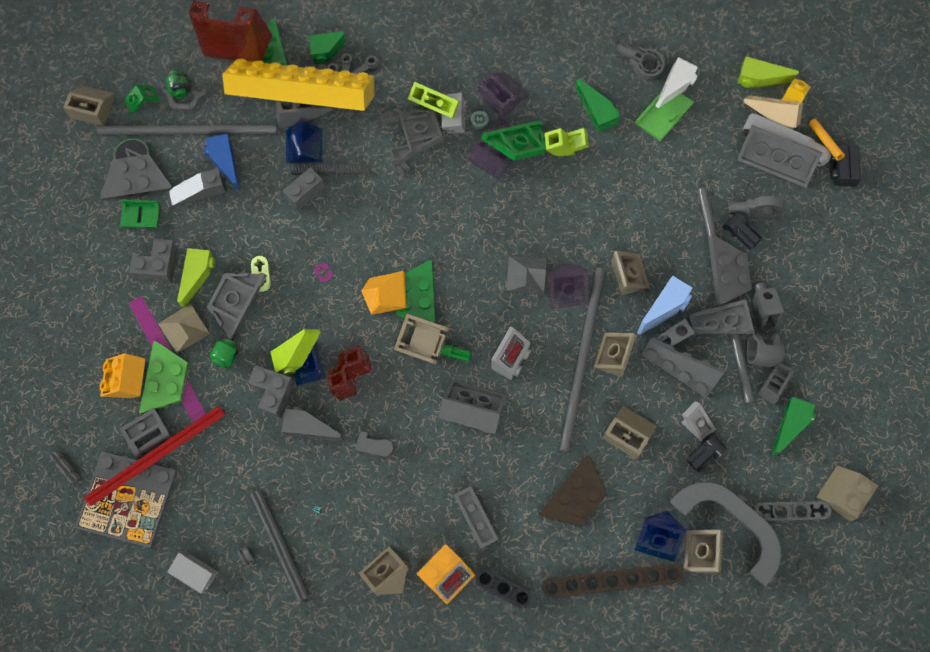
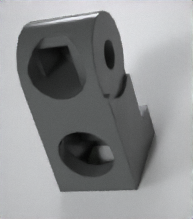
[656,319,695,347]
[355,431,394,459]

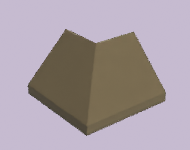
[158,303,210,354]
[358,547,409,595]

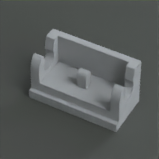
[442,93,465,133]
[168,551,218,593]

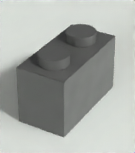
[282,167,325,211]

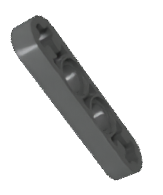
[752,501,832,522]

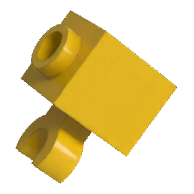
[782,78,811,102]

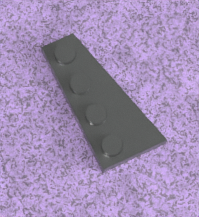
[641,338,726,398]

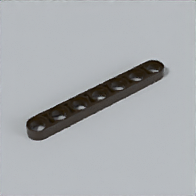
[542,564,683,598]

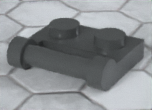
[120,408,172,459]

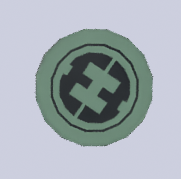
[471,111,489,130]

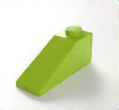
[737,57,799,88]
[408,82,460,119]
[177,248,215,307]
[271,329,320,375]

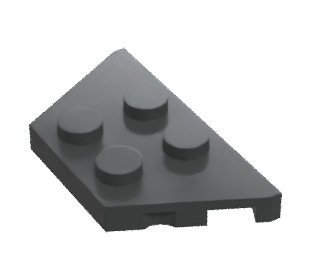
[101,154,173,199]
[708,235,752,306]
[207,273,267,340]

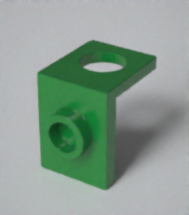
[124,84,160,114]

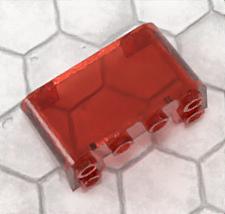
[189,1,273,62]

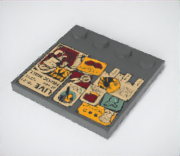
[75,451,177,548]

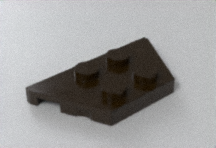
[538,456,607,526]

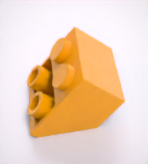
[100,353,145,398]

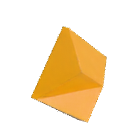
[361,271,407,314]

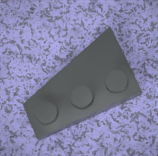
[689,299,755,334]

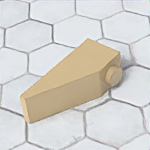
[744,95,803,129]

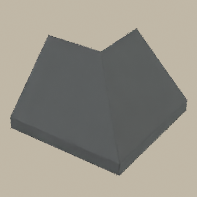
[506,256,546,294]

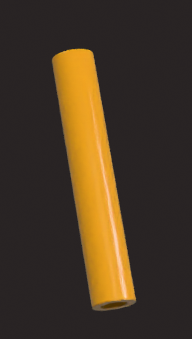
[809,119,845,161]

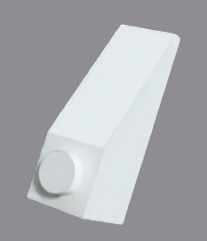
[655,57,698,108]

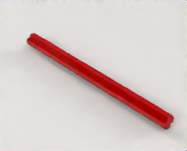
[84,406,225,506]

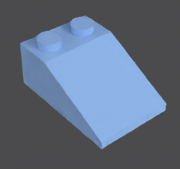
[637,276,692,335]

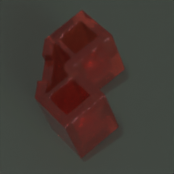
[327,345,372,401]

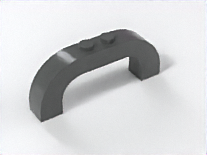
[669,482,781,587]

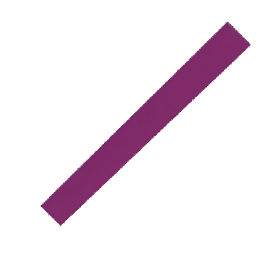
[128,296,206,423]

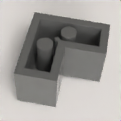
[129,239,178,283]
[248,365,296,418]

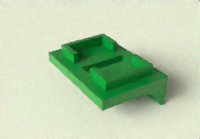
[120,200,161,229]

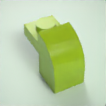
[544,128,589,156]

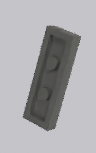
[453,486,499,550]

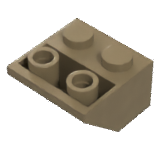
[63,86,116,126]
[602,406,657,460]

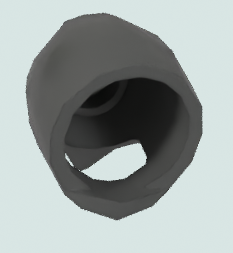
[746,333,786,367]

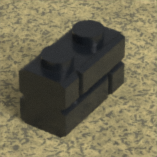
[830,145,861,186]

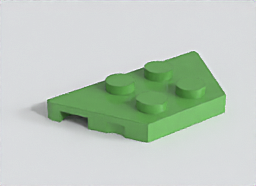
[139,341,189,414]

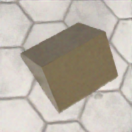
[611,251,650,295]
[593,333,636,377]
[684,530,723,575]

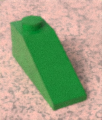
[575,79,620,132]
[772,397,816,456]

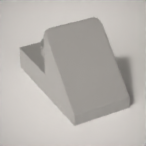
[681,401,716,441]

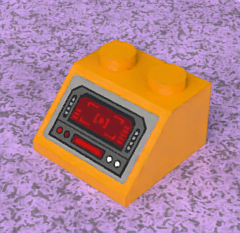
[417,544,475,604]

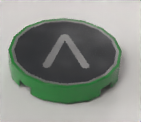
[113,138,151,159]

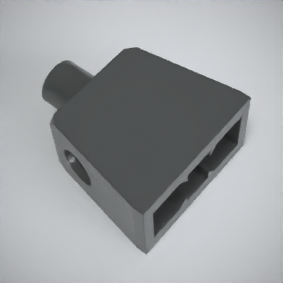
[752,282,784,331]

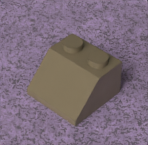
[816,465,878,522]

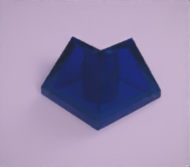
[635,511,686,562]

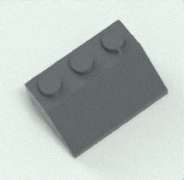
[439,379,507,434]

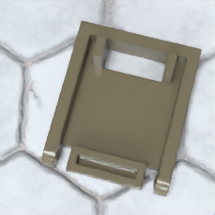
[394,314,449,365]

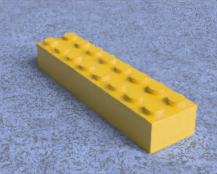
[223,59,374,111]

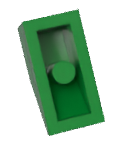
[309,31,346,64]

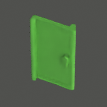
[635,91,694,141]

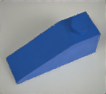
[204,134,240,190]

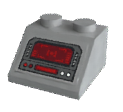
[491,326,532,380]

